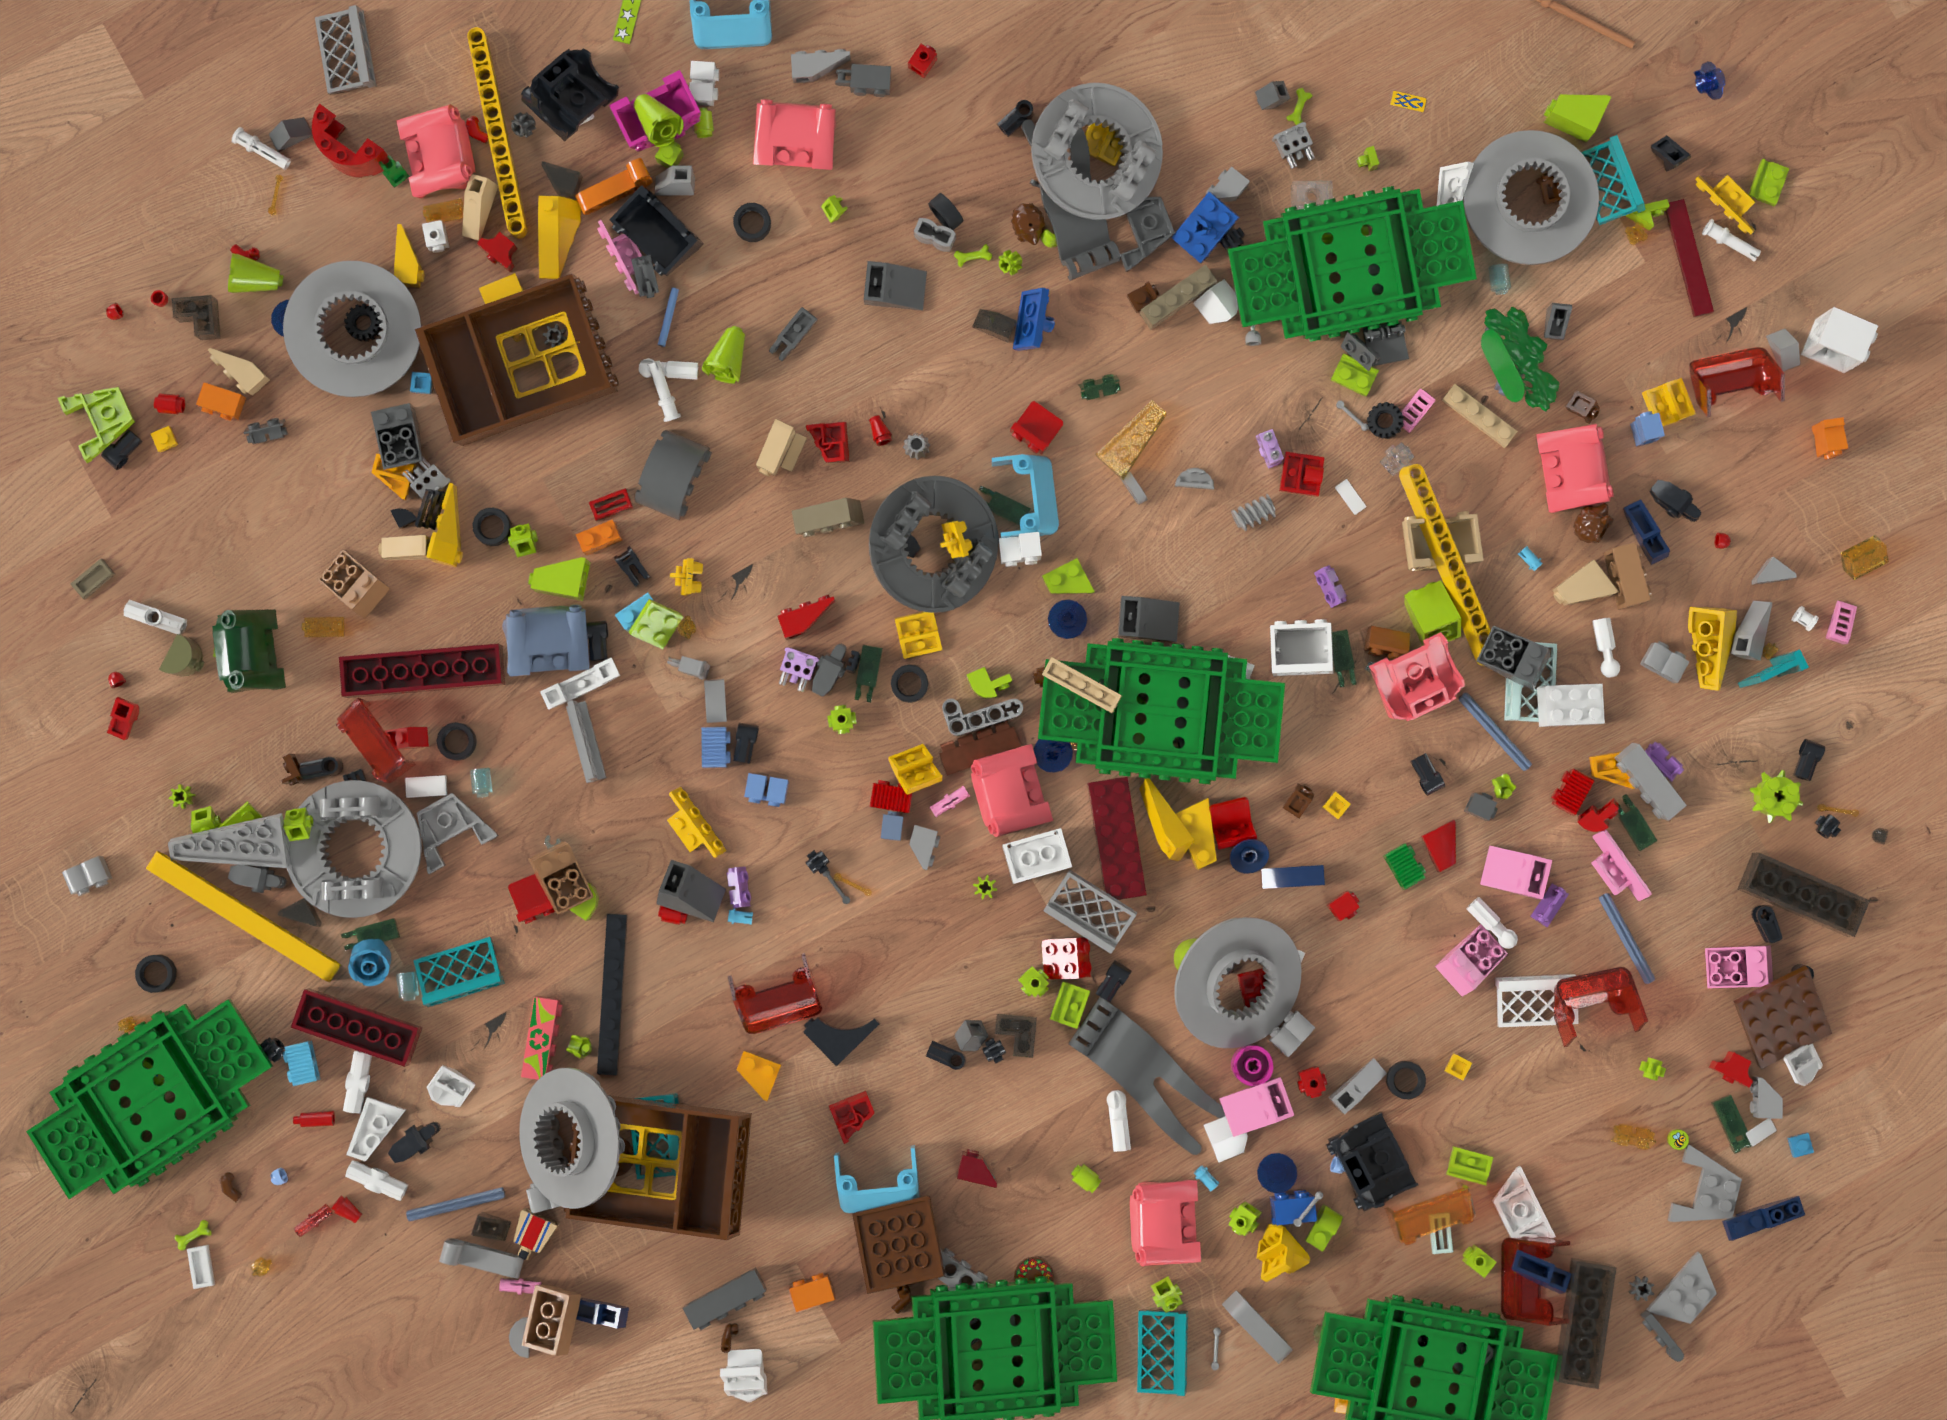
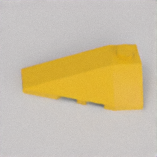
[538,196,581,279]
[426,483,463,567]
[1688,607,1737,691]
[1139,778,1194,861]

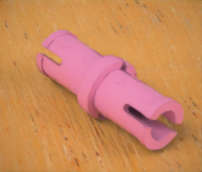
[930,786,970,817]
[499,1278,542,1295]

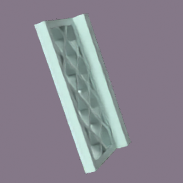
[1504,642,1557,722]

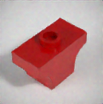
[477,232,518,272]
[1709,1051,1753,1088]

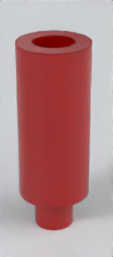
[293,1111,335,1127]

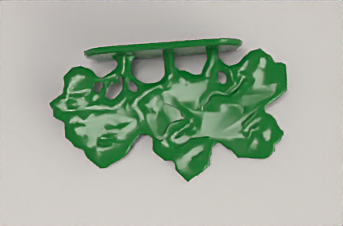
[1481,307,1560,412]

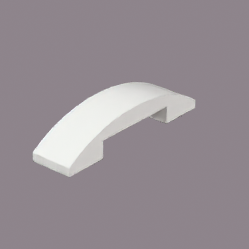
[540,657,620,710]

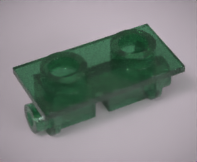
[1078,374,1121,401]

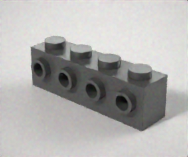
[683,1267,767,1330]

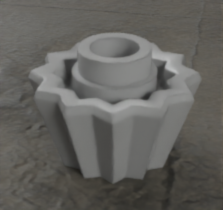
[903,432,930,460]

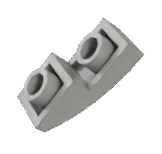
[704,679,727,723]

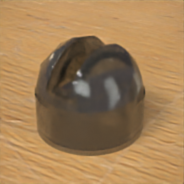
[1872,828,1888,845]

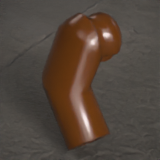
[220,1172,242,1202]
[891,1285,911,1314]
[721,1323,739,1353]

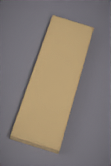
[781,433,807,472]

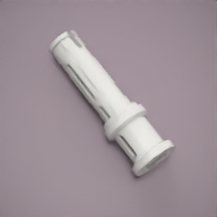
[232,127,291,170]
[1702,219,1761,261]
[648,360,681,422]

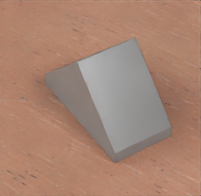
[1766,329,1800,372]
[1751,557,1797,585]

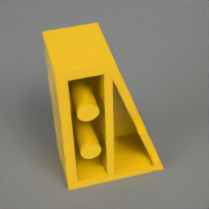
[1176,798,1217,870]

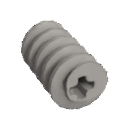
[1231,494,1276,531]

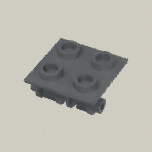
[1362,321,1409,366]

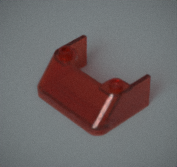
[1689,347,1785,418]
[336,698,416,784]
[728,953,822,1034]
[1554,967,1648,1047]
[1501,1238,1570,1326]

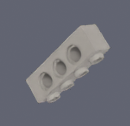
[938,1248,989,1287]

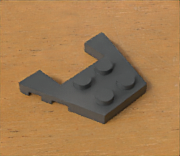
[1120,197,1175,272]

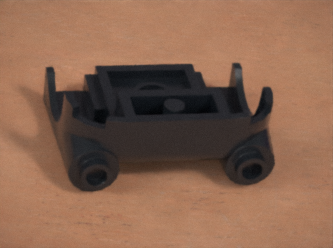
[521,48,619,142]
[1326,1112,1418,1212]

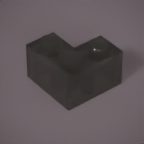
[172,295,221,340]
[995,1013,1037,1058]

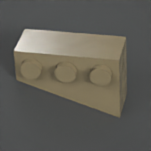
[792,498,864,538]

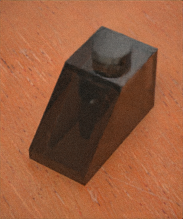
[541,161,583,199]
[972,309,1016,343]

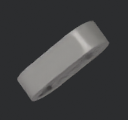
[1119,469,1147,505]

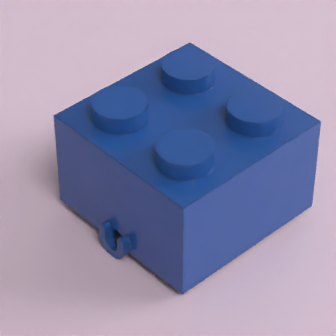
[1270,1190,1317,1225]

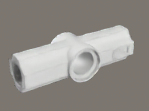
[123,600,187,635]
[343,1051,372,1114]
[345,1160,408,1201]

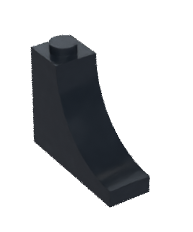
[803,1017,880,1066]

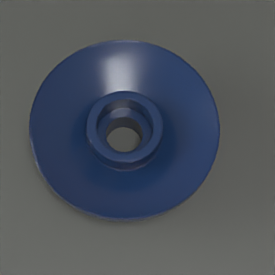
[1230,839,1269,874]

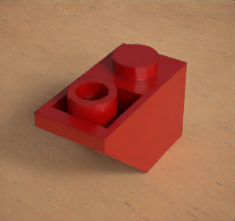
[384,727,429,750]

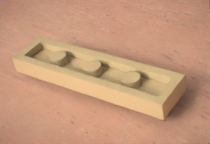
[1442,384,1518,448]
[1042,657,1122,713]

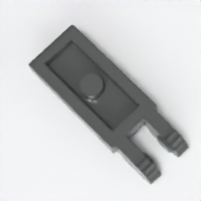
[769,307,818,362]
[1640,1311,1685,1362]

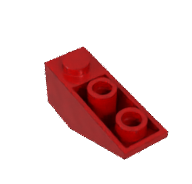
[777,595,835,640]

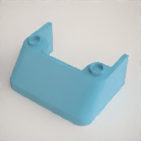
[690,0,772,49]
[992,454,1059,538]
[834,1145,920,1213]

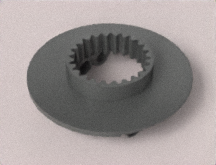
[869,476,999,613]

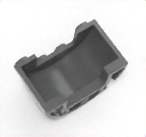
[635,430,712,520]

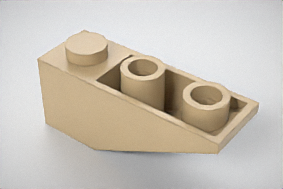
[462,174,498,241]
[208,348,270,396]

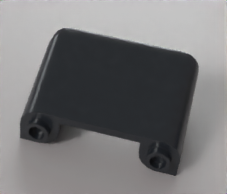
[609,185,704,276]

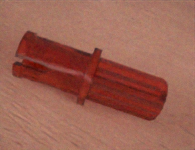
[294,1204,333,1237]

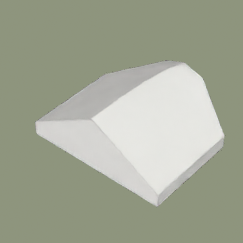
[1193,279,1238,324]
[1783,1044,1823,1086]
[427,1065,475,1107]
[1203,1116,1248,1163]

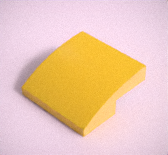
[1085,123,1123,166]
[479,273,523,304]
[1642,378,1696,427]
[894,612,942,659]
[888,744,942,795]

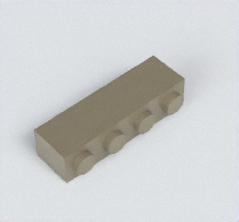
[1140,264,1217,330]

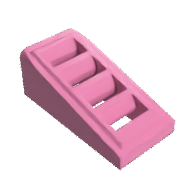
[1402,388,1436,433]
[1826,601,1857,644]

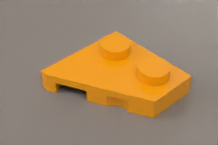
[371,453,416,501]
[1589,751,1635,789]

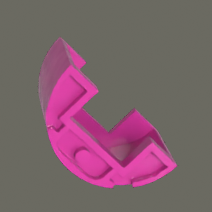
[609,70,701,152]

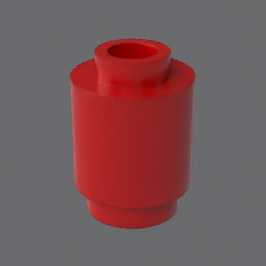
[154,393,185,415]
[658,905,688,925]

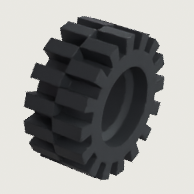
[344,304,382,342]
[1367,402,1404,439]

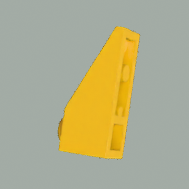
[394,224,425,288]

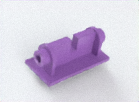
[1314,565,1347,608]
[1645,741,1684,782]
[727,867,751,908]
[1530,883,1569,927]

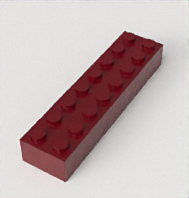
[339,643,505,698]

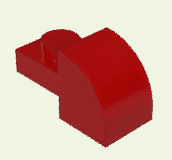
[107,697,140,740]
[1577,798,1619,832]

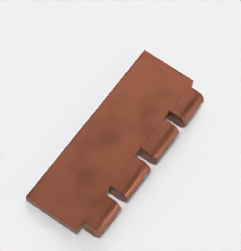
[939,721,1021,776]

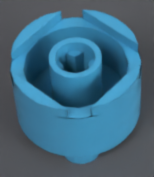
[348,939,391,986]

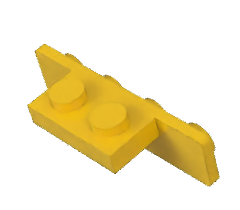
[1695,175,1756,234]
[667,787,726,858]

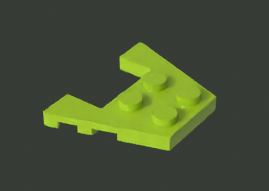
[58,387,135,463]

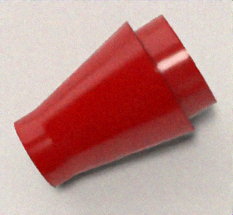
[869,415,892,446]
[331,1195,362,1223]

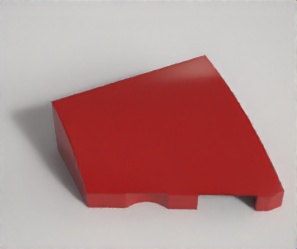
[806,422,850,463]
[1421,820,1456,872]
[1237,968,1267,1008]
[829,1090,875,1144]

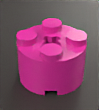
[1231,1044,1273,1086]

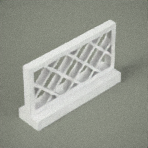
[1495,974,1579,1027]

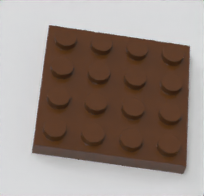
[1733,965,1832,1069]
[852,1196,946,1294]

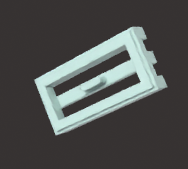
[1428,1211,1453,1254]

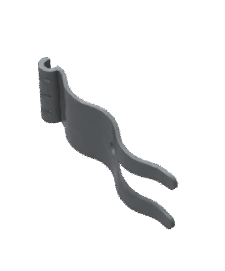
[1022,119,1120,281]
[1068,997,1225,1155]

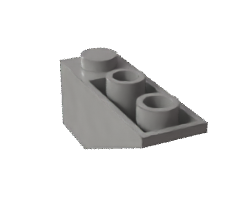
[791,49,851,83]
[1731,601,1772,661]
[1328,1058,1387,1114]

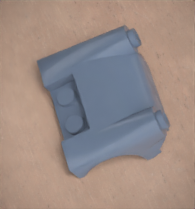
[502,605,589,676]

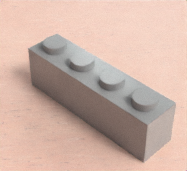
[1614,743,1687,821]

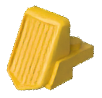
[1257,1224,1310,1282]

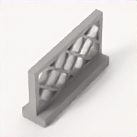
[315,5,376,95]
[566,700,607,783]
[1043,870,1137,954]

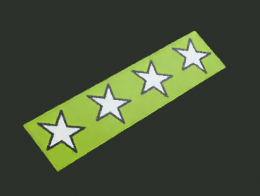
[613,0,641,44]

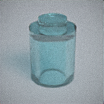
[1488,264,1511,295]
[470,768,493,798]
[396,971,419,1001]

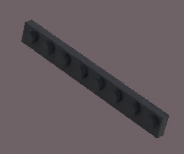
[597,914,628,1076]

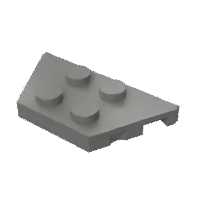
[1646,1252,1717,1324]

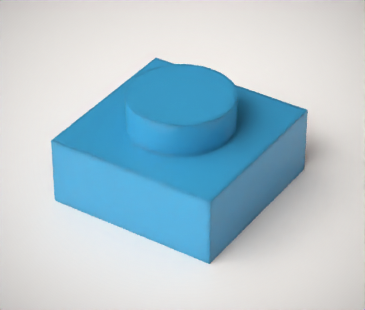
[410,372,432,394]
[1787,1132,1814,1158]

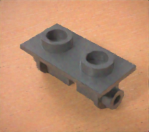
[631,255,659,298]
[1340,332,1381,371]
[243,418,288,444]

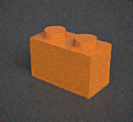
[196,382,246,421]
[575,519,623,555]
[789,1272,836,1312]

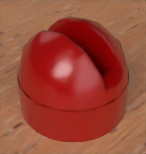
[151,290,169,307]
[106,303,124,320]
[1714,533,1731,549]
[108,672,126,688]

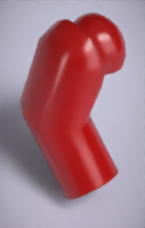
[466,116,489,144]
[230,244,260,261]

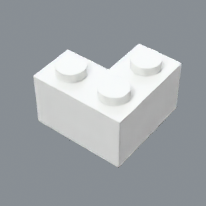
[999,532,1042,567]

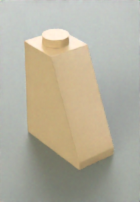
[756,419,796,477]
[378,535,431,560]
[1552,560,1618,606]

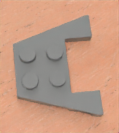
[417,793,498,874]
[1667,1145,1742,1222]

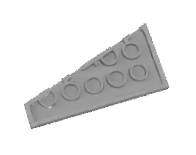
[168,813,290,868]

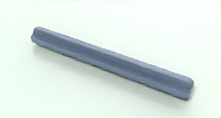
[1459,693,1532,771]
[1599,893,1655,984]
[406,1187,505,1221]

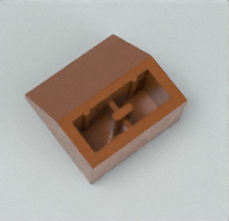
[1364,625,1410,660]

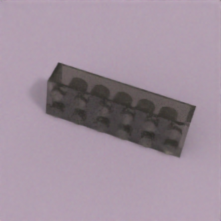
[1737,852,1870,937]
[1554,1258,1617,1389]

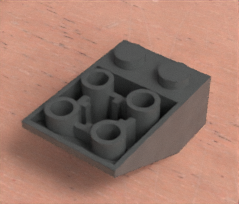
[864,261,927,311]
[371,403,423,470]
[1117,596,1180,642]
[1477,626,1551,690]
[656,860,726,922]

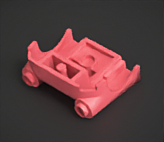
[753,99,836,170]
[396,104,476,199]
[1536,424,1614,513]
[1369,632,1465,721]
[971,744,1053,837]
[1130,1180,1201,1267]

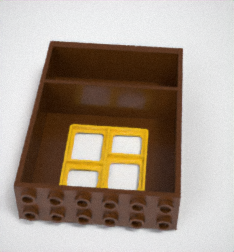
[415,274,619,446]
[564,1095,752,1240]

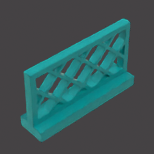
[1581,135,1645,225]
[1737,649,1809,688]
[413,937,505,1007]
[631,1093,679,1180]
[1137,1310,1188,1396]

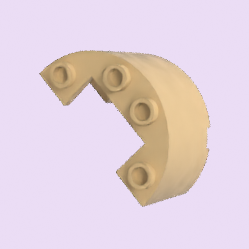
[1402,511,1484,571]

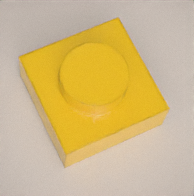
[150,426,178,453]
[1322,791,1351,820]
[1444,1053,1472,1081]

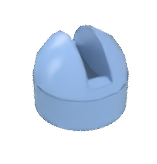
[1330,1156,1344,1174]
[270,1167,288,1185]

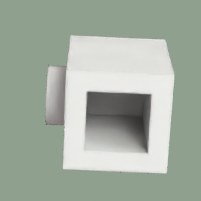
[422,220,449,253]

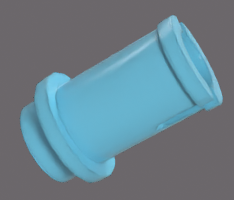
[1518,546,1543,571]
[728,908,753,925]
[1194,1165,1219,1192]

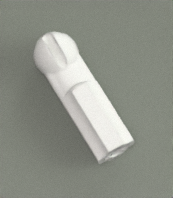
[639,358,699,380]
[1592,618,1620,678]
[1466,897,1518,949]
[1107,1090,1131,1152]

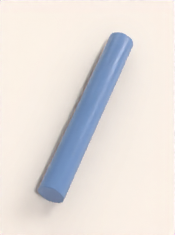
[657,288,679,347]

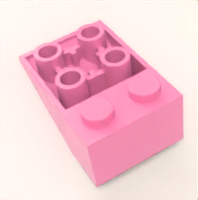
[1480,846,1552,899]
[1435,924,1508,996]
[1705,945,1773,988]
[1219,1077,1294,1137]

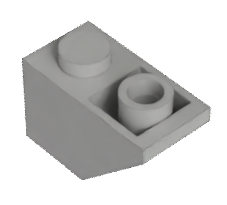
[654,166,695,196]
[1205,166,1250,202]
[909,825,940,870]
[1750,1076,1783,1119]

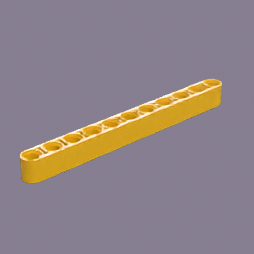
[467,27,528,239]
[1399,464,1491,666]
[146,851,341,982]

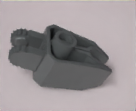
[812,643,847,697]
[228,865,287,893]

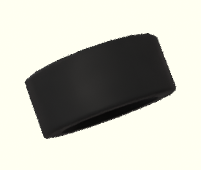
[928,193,964,230]
[733,203,771,242]
[472,507,512,546]
[891,664,929,703]
[436,722,477,761]
[135,955,177,993]
[1386,1061,1426,1100]

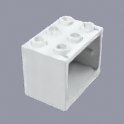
[1801,307,1878,373]
[1270,619,1333,676]
[1002,828,1072,884]

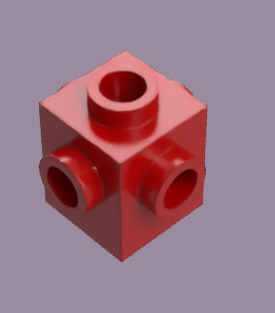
[1297,1066,1328,1098]

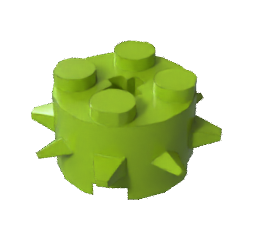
[1750,770,1803,823]

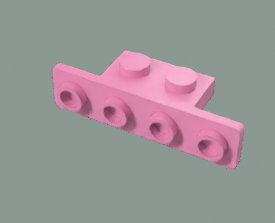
[597,220,642,294]
[1591,829,1652,901]

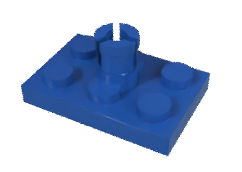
[1171,192,1240,263]
[1013,287,1055,351]

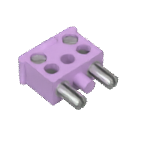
[1256,429,1284,469]
[779,647,819,692]

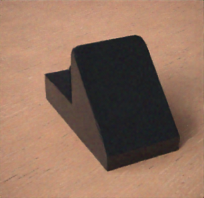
[1651,135,1691,172]

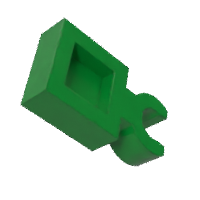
[379,155,410,188]

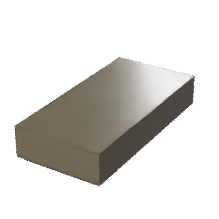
[71,559,115,600]

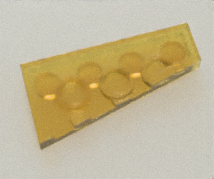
[1096,400,1167,480]

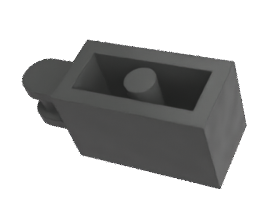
[835,64,891,97]

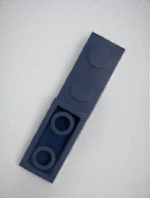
[1722,1196,1805,1241]

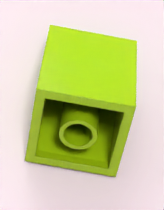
[1544,94,1611,142]
[528,557,591,601]
[1404,580,1461,646]

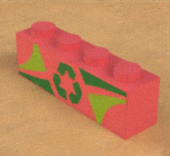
[521,996,563,1080]

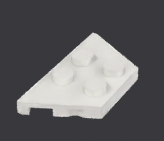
[1492,1166,1556,1238]

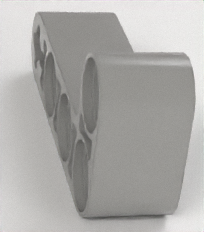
[942,699,1023,736]
[439,1238,524,1278]
[1222,1290,1293,1364]

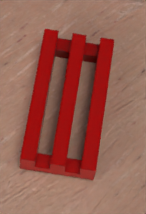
[589,488,633,521]

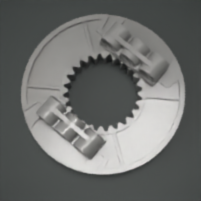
[1031,83,1163,220]
[1463,130,1599,265]
[283,261,422,397]
[286,780,422,918]
[1174,917,1302,1048]
[520,1068,625,1209]

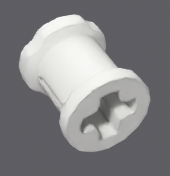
[1791,606,1819,631]

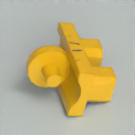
[940,521,973,558]
[670,558,703,596]

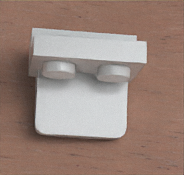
[720,1349,768,1402]

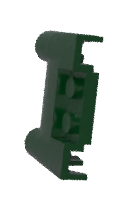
[212,609,286,693]

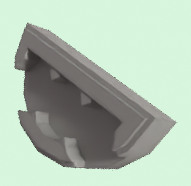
[1174,468,1214,490]
[509,1317,530,1358]

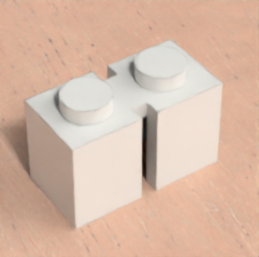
[689,61,719,106]

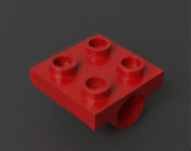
[1279,451,1325,497]

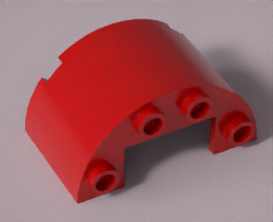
[312,103,389,178]

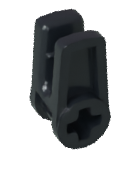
[613,546,650,587]
[1751,905,1783,943]

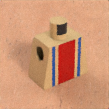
[514,1208,560,1260]

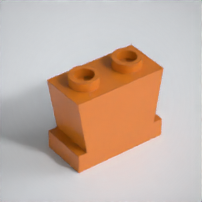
[1812,417,1849,460]

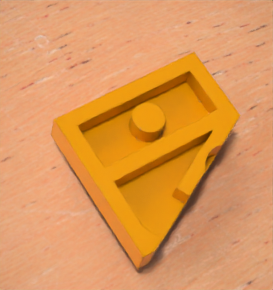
[736,1050,781,1101]

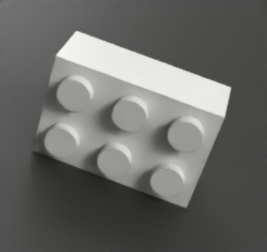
[1537,684,1605,727]

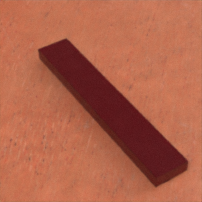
[1665,199,1714,318]

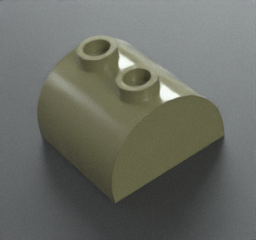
[159,634,204,677]

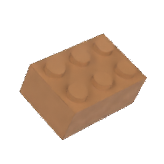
[1603,542,1652,610]
[522,1284,582,1356]

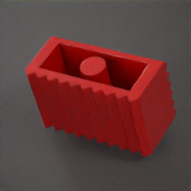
[1551,769,1595,816]
[870,780,913,813]

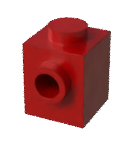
[908,43,937,78]
[1327,891,1360,921]

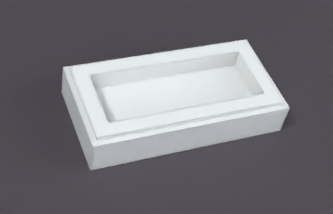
[405,775,447,798]
[187,1245,215,1289]

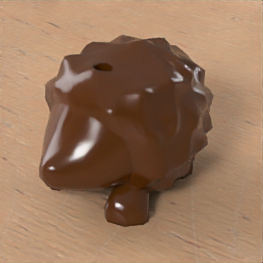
[1011,203,1046,245]
[1573,503,1614,543]

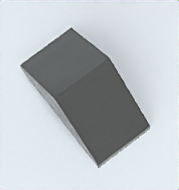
[269,117,313,152]
[1544,303,1572,340]

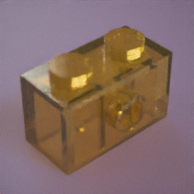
[1840,535,1889,580]

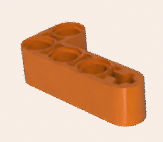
[575,158,653,215]

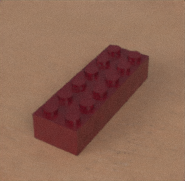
[1087,777,1147,902]
[290,988,423,1067]

